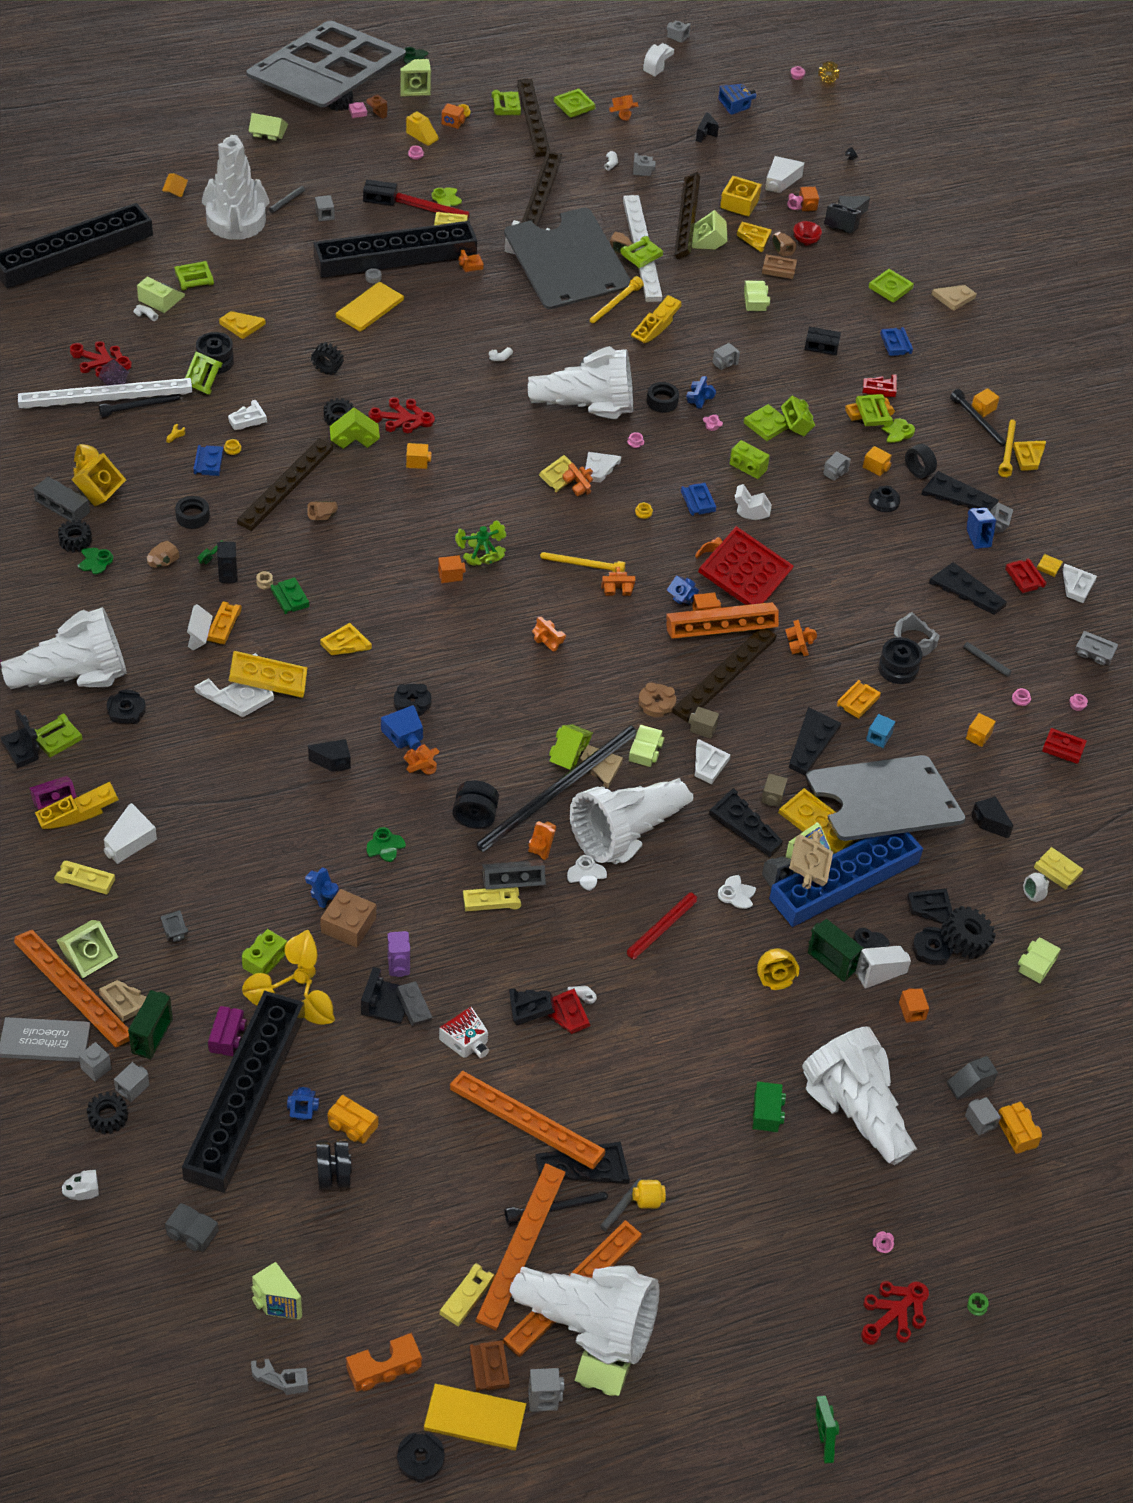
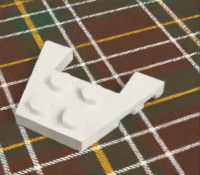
[195,653,274,717]

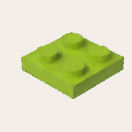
[554,89,595,118]
[868,269,914,303]
[743,404,789,441]

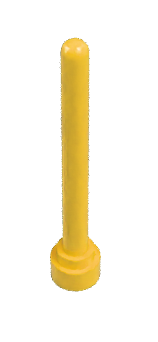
[590,276,644,324]
[998,420,1016,477]
[540,552,626,572]

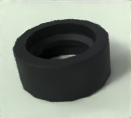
[647,382,679,413]
[905,444,937,478]
[175,496,210,529]

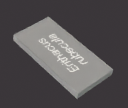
[0,1017,91,1062]

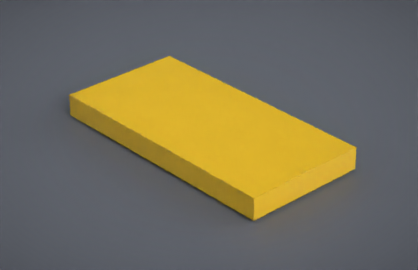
[336,282,404,332]
[228,651,307,698]
[778,788,859,854]
[424,1384,526,1450]

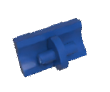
[686,376,716,408]
[305,867,339,908]

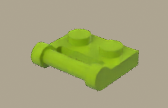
[491,90,521,115]
[621,235,663,268]
[174,261,214,291]
[185,352,223,395]
[855,394,894,427]
[35,713,83,758]

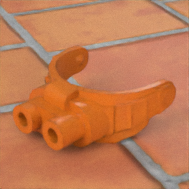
[695,537,723,559]

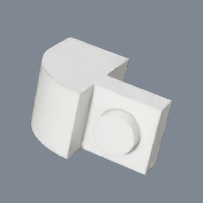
[643,43,674,76]
[735,484,772,520]

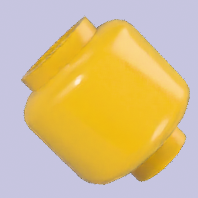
[632,1180,666,1209]

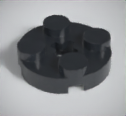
[394,684,431,716]
[107,690,146,724]
[913,927,954,965]
[397,1432,445,1483]

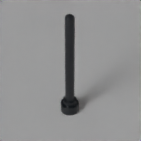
[950,389,1006,446]
[98,394,181,418]
[504,1191,608,1226]

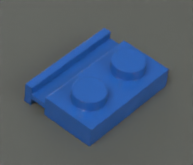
[880,327,913,356]
[193,445,224,476]
[681,483,716,515]

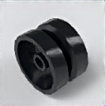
[196,332,234,374]
[878,637,923,685]
[452,780,499,829]
[316,1139,352,1190]

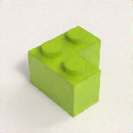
[330,407,380,449]
[549,724,593,770]

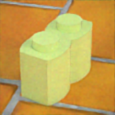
[744,281,770,311]
[629,725,665,767]
[1018,937,1061,983]

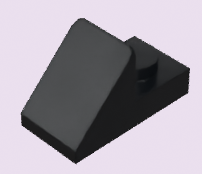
[696,112,719,143]

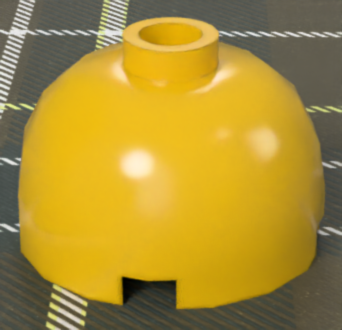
[74,444,99,476]
[757,948,800,990]

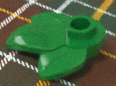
[197,540,223,564]
[78,548,113,574]
[367,827,406,862]

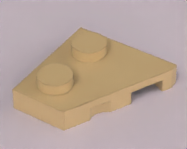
[932,285,977,311]
[580,745,623,788]
[99,980,146,1022]

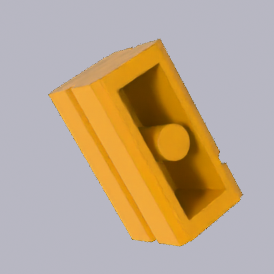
[328,1095,378,1144]
[998,1102,1042,1154]

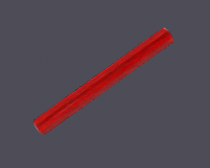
[396,193,469,220]
[627,892,697,959]

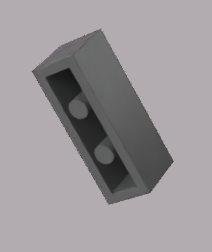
[33,477,90,522]
[482,860,546,889]

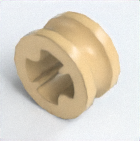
[256,571,273,589]

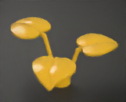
[242,930,335,1025]

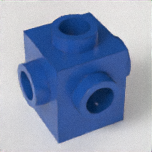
[667,575,699,605]
[287,1087,319,1120]

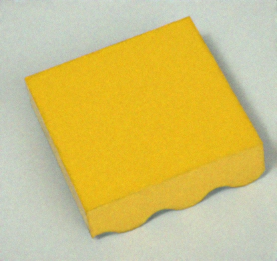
[1037,554,1063,577]

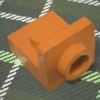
[458,250,484,272]

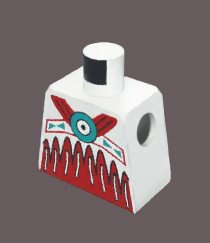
[439,1007,489,1058]

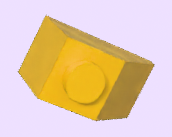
[406,112,439,146]

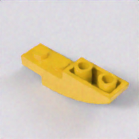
[631,295,682,343]
[35,782,119,829]

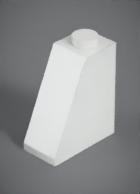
[765,156,804,193]
[104,803,157,864]
[855,946,911,989]

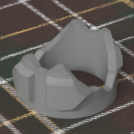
[894,612,940,656]

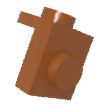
[366,94,388,119]

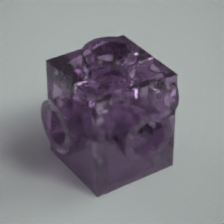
[98,359,129,385]

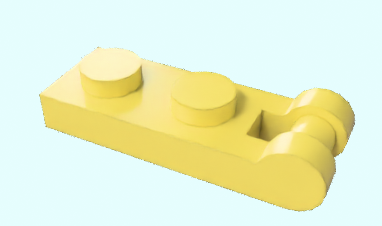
[54,861,115,895]
[463,887,521,912]
[440,1263,495,1327]

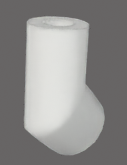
[604,151,618,171]
[133,305,158,321]
[489,347,513,361]
[568,986,597,1004]

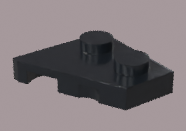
[907,888,953,924]
[509,988,555,1025]

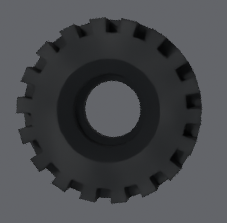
[941,906,996,959]

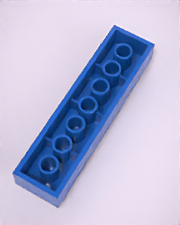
[769,832,923,927]

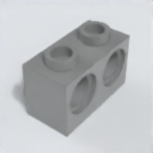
[528,1368,564,1412]

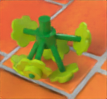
[455,520,506,566]

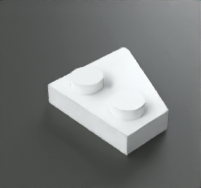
[228,400,267,430]
[585,452,621,483]
[1063,564,1097,603]
[695,739,730,784]

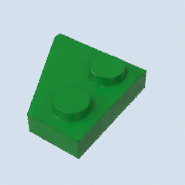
[815,1396,839,1463]

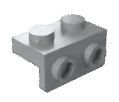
[1075,631,1118,665]

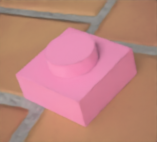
[348,102,367,118]

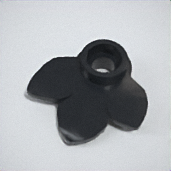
[854,928,890,949]

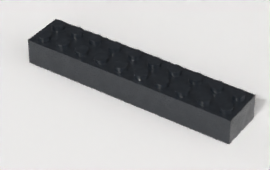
[0,203,153,288]
[313,221,478,278]
[182,990,305,1193]

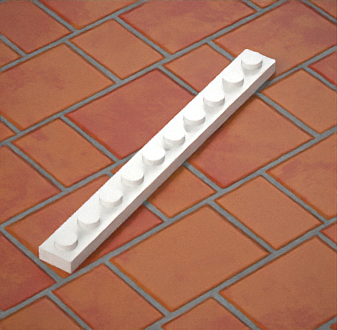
[623,195,662,302]
[18,378,192,409]

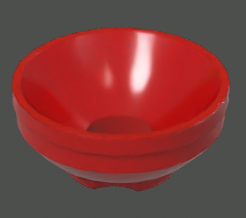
[793,221,822,245]

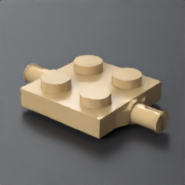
[789,831,833,889]

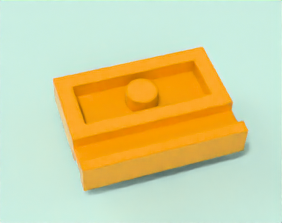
[837,680,881,719]

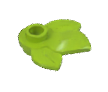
[432,188,462,207]
[882,419,915,443]

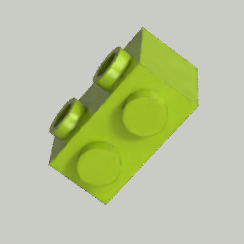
[781,396,815,436]
[729,440,770,479]
[242,929,287,975]

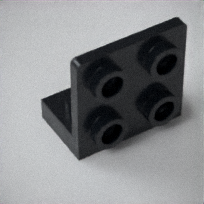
[0,709,40,769]
[361,967,405,1024]

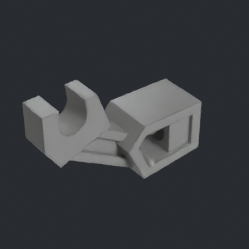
[251,1359,308,1395]

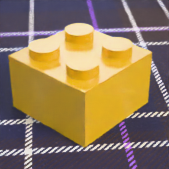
[720,176,762,217]
[71,453,126,506]

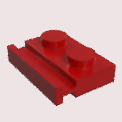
[1005,558,1046,593]
[1042,728,1087,764]

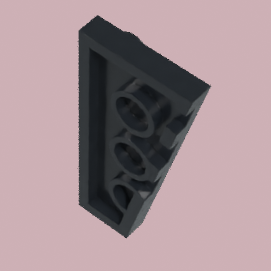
[921,471,999,511]
[929,562,1007,615]
[789,707,841,776]
[709,788,783,857]
[535,1141,630,1184]

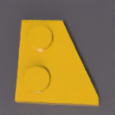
[737,222,772,252]
[219,311,265,339]
[1013,441,1046,471]
[320,623,372,655]

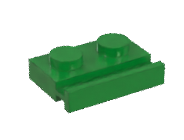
[270,577,309,614]

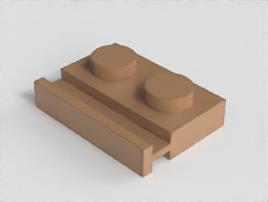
[762,254,797,279]

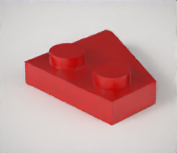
[862,375,897,397]
[547,988,591,1034]

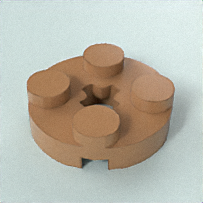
[638,683,676,717]

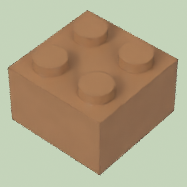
[320,889,376,948]

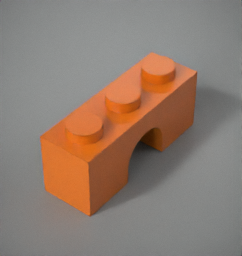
[346,1333,422,1392]

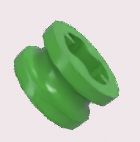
[967,1293,989,1316]

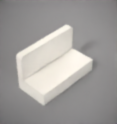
[187,604,213,651]

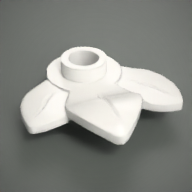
[567,855,607,891]
[718,875,756,909]

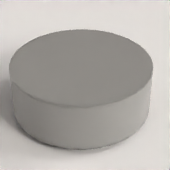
[365,268,381,283]

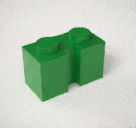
[752,1081,786,1132]

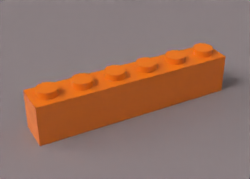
[666,602,778,639]

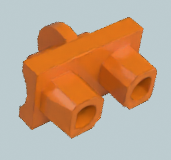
[609,95,639,121]
[562,462,593,497]
[601,567,635,596]
[532,617,566,652]
[785,620,817,656]
[403,744,440,775]
[528,821,556,860]

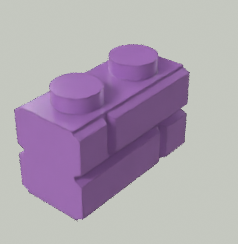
[388,931,410,977]

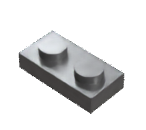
[395,982,433,1026]

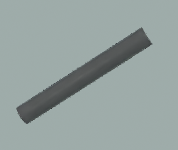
[269,186,305,213]
[963,642,1012,677]
[600,1178,642,1232]

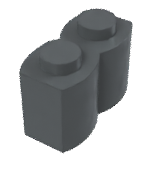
[165,1203,219,1252]

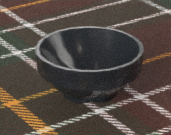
[869,485,900,513]

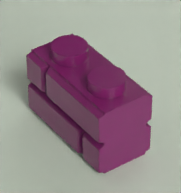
[29,776,77,811]
[208,1006,247,1056]

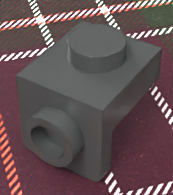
[160,910,189,942]

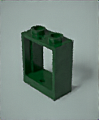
[808,918,863,982]
[128,990,173,1060]

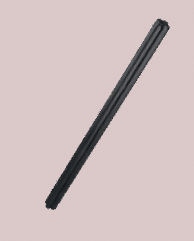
[476,725,637,852]

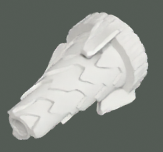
[202,135,269,240]
[528,346,633,419]
[0,607,127,689]
[570,778,693,864]
[802,1026,917,1165]
[510,1266,659,1365]

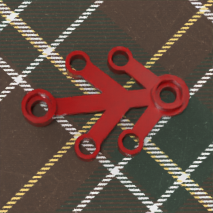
[70,341,132,378]
[368,397,435,433]
[861,1281,929,1345]

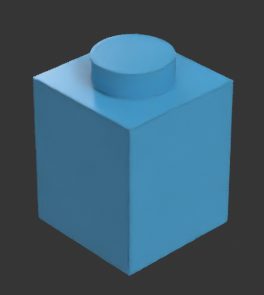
[866,714,895,748]

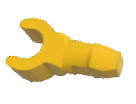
[166,424,185,443]

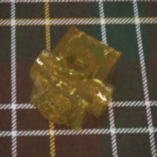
[818,61,840,84]

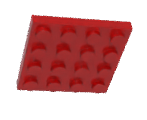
[698,526,794,605]

